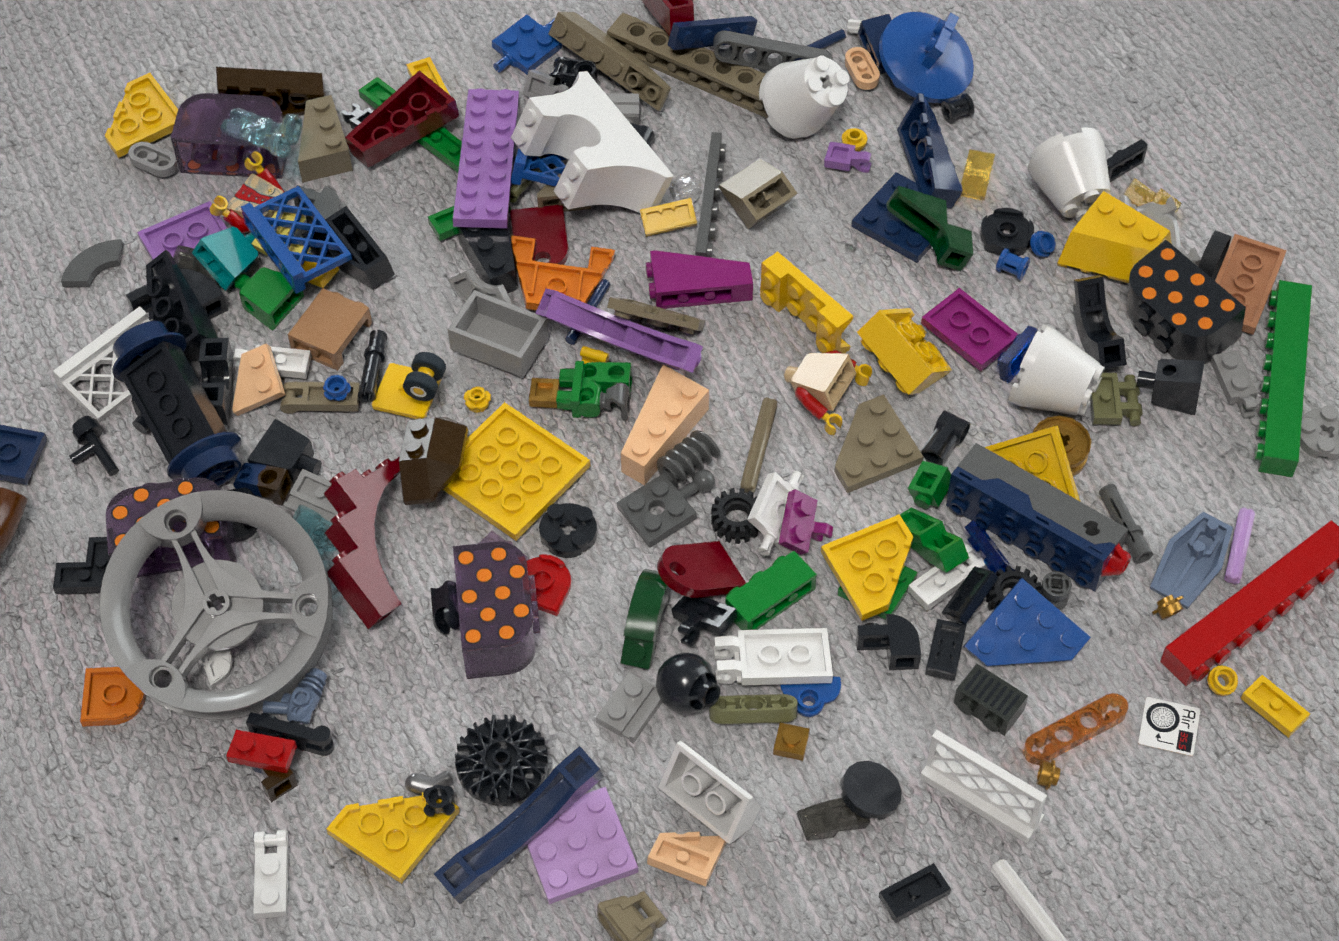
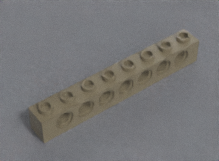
[607,12,769,118]

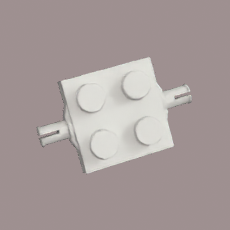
[747,471,804,556]

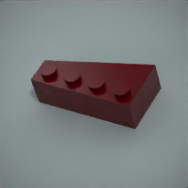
[641,0,694,36]
[345,70,459,168]

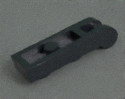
[246,712,334,756]

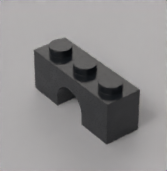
[199,338,234,425]

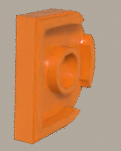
[80,667,146,727]

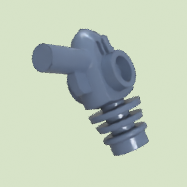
[263,668,327,724]

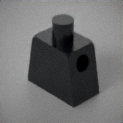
[1136,359,1205,415]
[247,419,322,484]

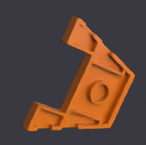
[511,236,615,310]

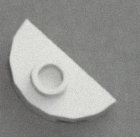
[201,649,233,688]

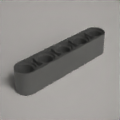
[713,31,834,71]

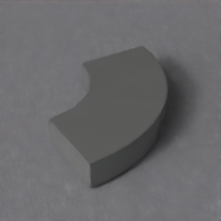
[61,239,123,287]

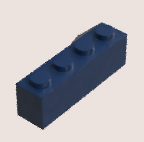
[897,93,963,209]

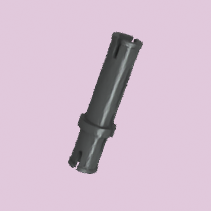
[1099,484,1153,563]

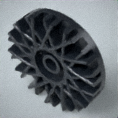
[455,714,548,805]

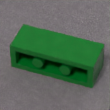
[725,551,817,630]

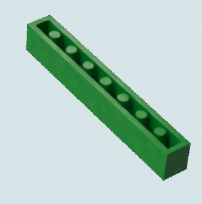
[1254,280,1312,477]

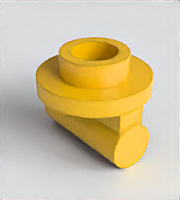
[580,346,610,364]

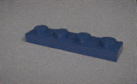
[668,16,758,50]

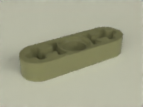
[709,694,798,724]

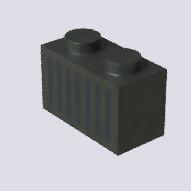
[954,663,1028,736]

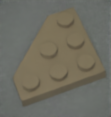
[607,297,706,334]
[834,394,924,493]

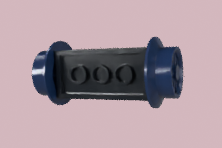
[112,321,242,493]

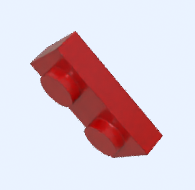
[226,729,297,773]

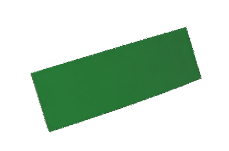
[900,507,969,573]

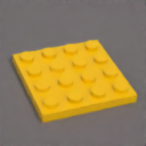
[443,402,591,541]

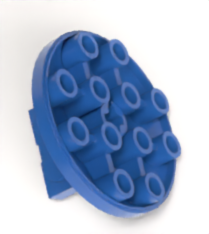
[879,12,974,103]

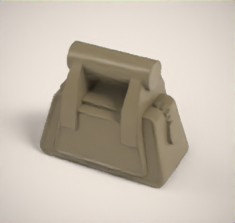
[597,891,667,941]

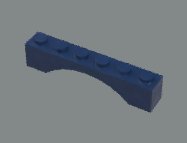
[434,746,604,904]

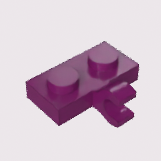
[778,489,834,555]

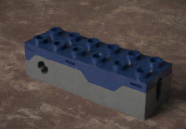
[946,443,1131,592]

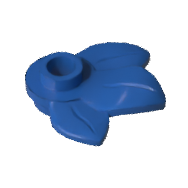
[781,677,841,717]

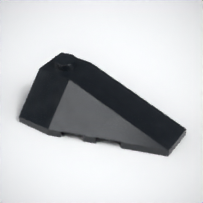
[146,250,218,361]

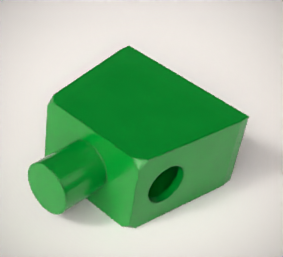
[235,267,304,331]

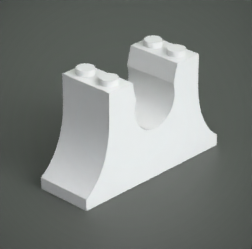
[511,71,674,213]

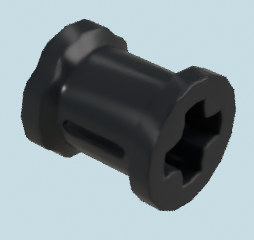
[941,93,975,123]

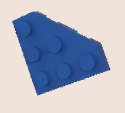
[963,578,1091,666]

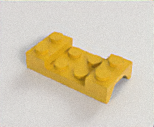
[760,251,853,353]

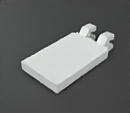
[714,628,833,685]

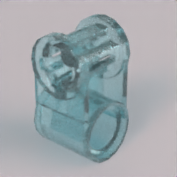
[292,504,337,551]

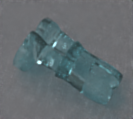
[220,108,302,158]

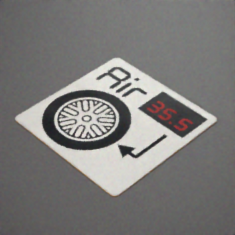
[1138,697,1200,756]

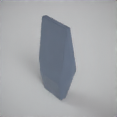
[1150,512,1233,609]

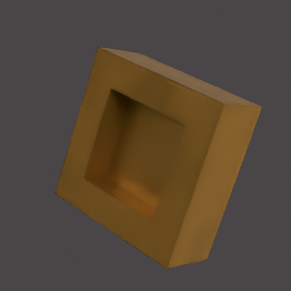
[529,378,560,408]
[773,722,810,761]

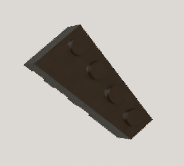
[216,67,326,124]

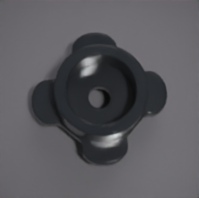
[423,785,455,817]

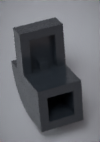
[856,614,921,670]

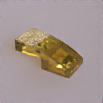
[961,149,995,200]
[1123,178,1182,213]

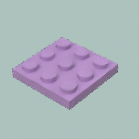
[527,787,638,904]

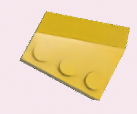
[1057,191,1172,283]
[857,308,952,395]

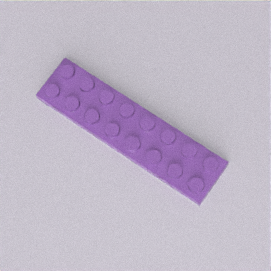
[453,88,519,228]

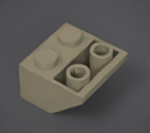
[718,158,798,230]

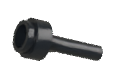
[69,416,119,476]

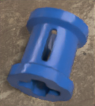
[996,248,1030,280]

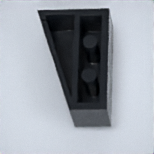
[302,206,395,289]
[457,223,517,293]

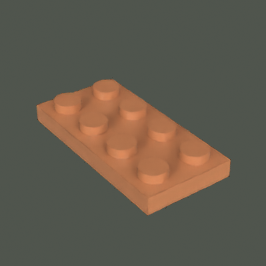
[1215,234,1287,335]

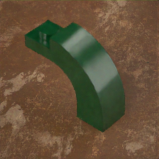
[620,569,671,669]

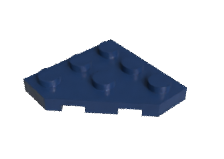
[851,172,932,263]

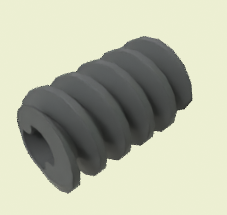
[657,430,721,488]

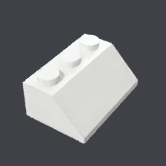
[658,740,761,844]

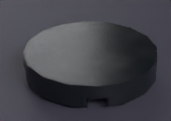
[840,761,902,820]

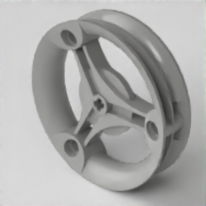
[99,490,333,720]

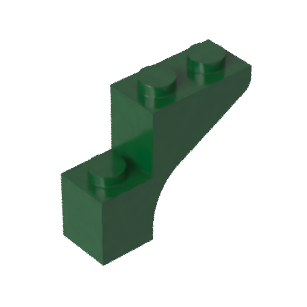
[886,186,973,271]

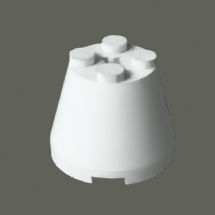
[759,56,849,139]
[1026,128,1111,221]
[1009,324,1105,416]

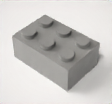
[448,290,549,378]

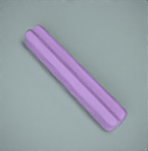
[1224,508,1255,584]

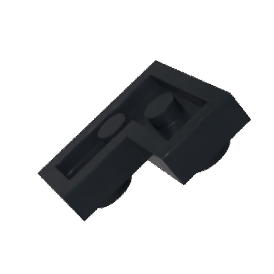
[53,536,116,594]

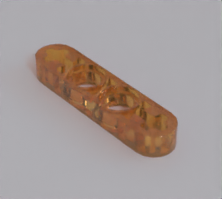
[1023,693,1128,765]

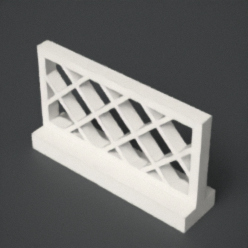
[53,306,150,422]
[920,730,1047,843]

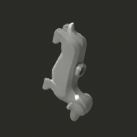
[1119,195,1201,266]

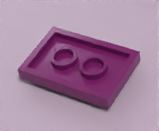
[921,288,1019,371]

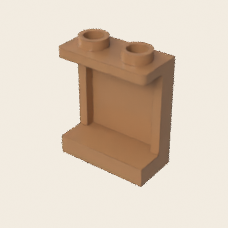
[288,288,372,371]

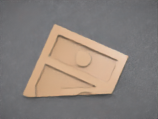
[232,344,286,416]
[647,832,727,887]

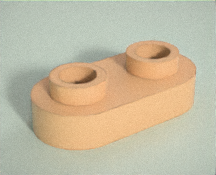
[845,47,880,90]

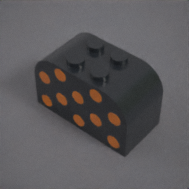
[1127,240,1246,364]

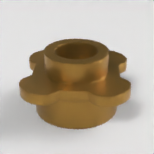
[1152,594,1184,620]

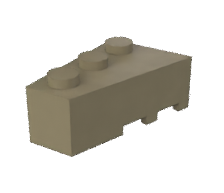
[298,95,353,183]

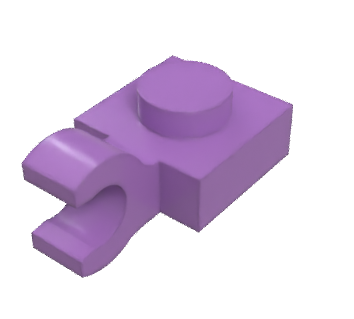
[824,142,871,173]

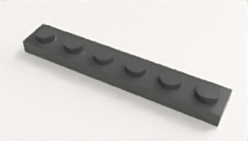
[695,132,726,258]

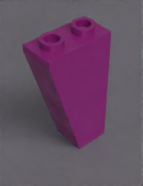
[646,250,753,309]

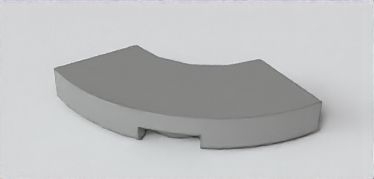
[448,268,513,305]

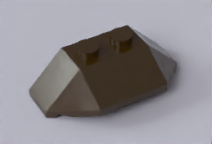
[399,417,468,505]

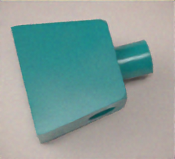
[192,227,259,291]

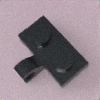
[671,596,738,647]

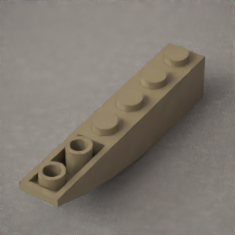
[548,12,671,111]

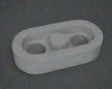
[128,142,178,177]

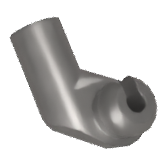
[405,770,453,795]

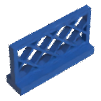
[511,148,566,187]
[241,186,352,294]

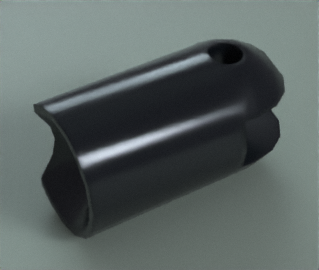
[430,580,461,634]

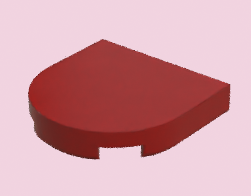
[507,554,572,616]

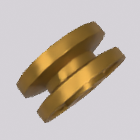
[1032,416,1091,476]

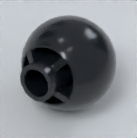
[656,653,720,714]

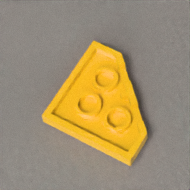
[105,72,187,158]
[985,425,1080,501]
[821,514,913,621]
[326,792,460,884]

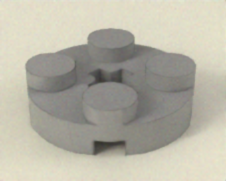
[1300,405,1339,461]

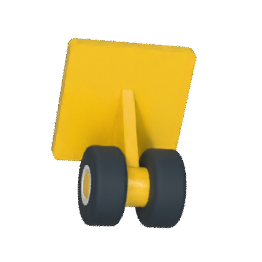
[372,352,446,419]

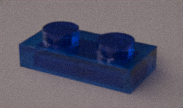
[997,325,1038,383]
[964,520,1015,573]

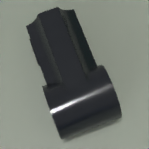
[921,410,971,465]

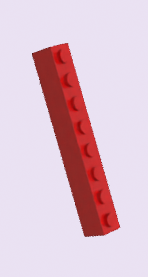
[1160,520,1339,686]

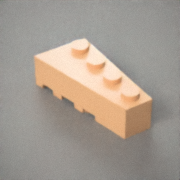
[621,364,709,485]

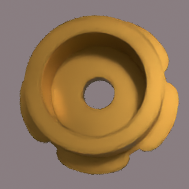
[1036,759,1061,790]

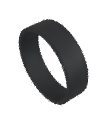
[1198,230,1231,281]

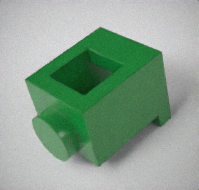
[908,461,951,509]

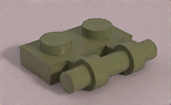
[1090,373,1143,426]

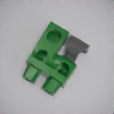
[556,361,633,420]

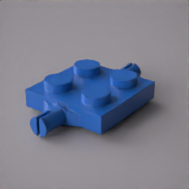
[492,14,562,75]

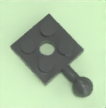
[617,470,715,548]

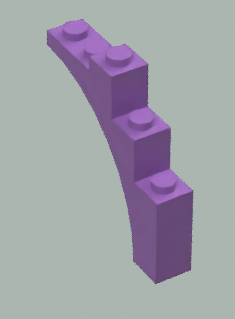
[535,289,703,373]

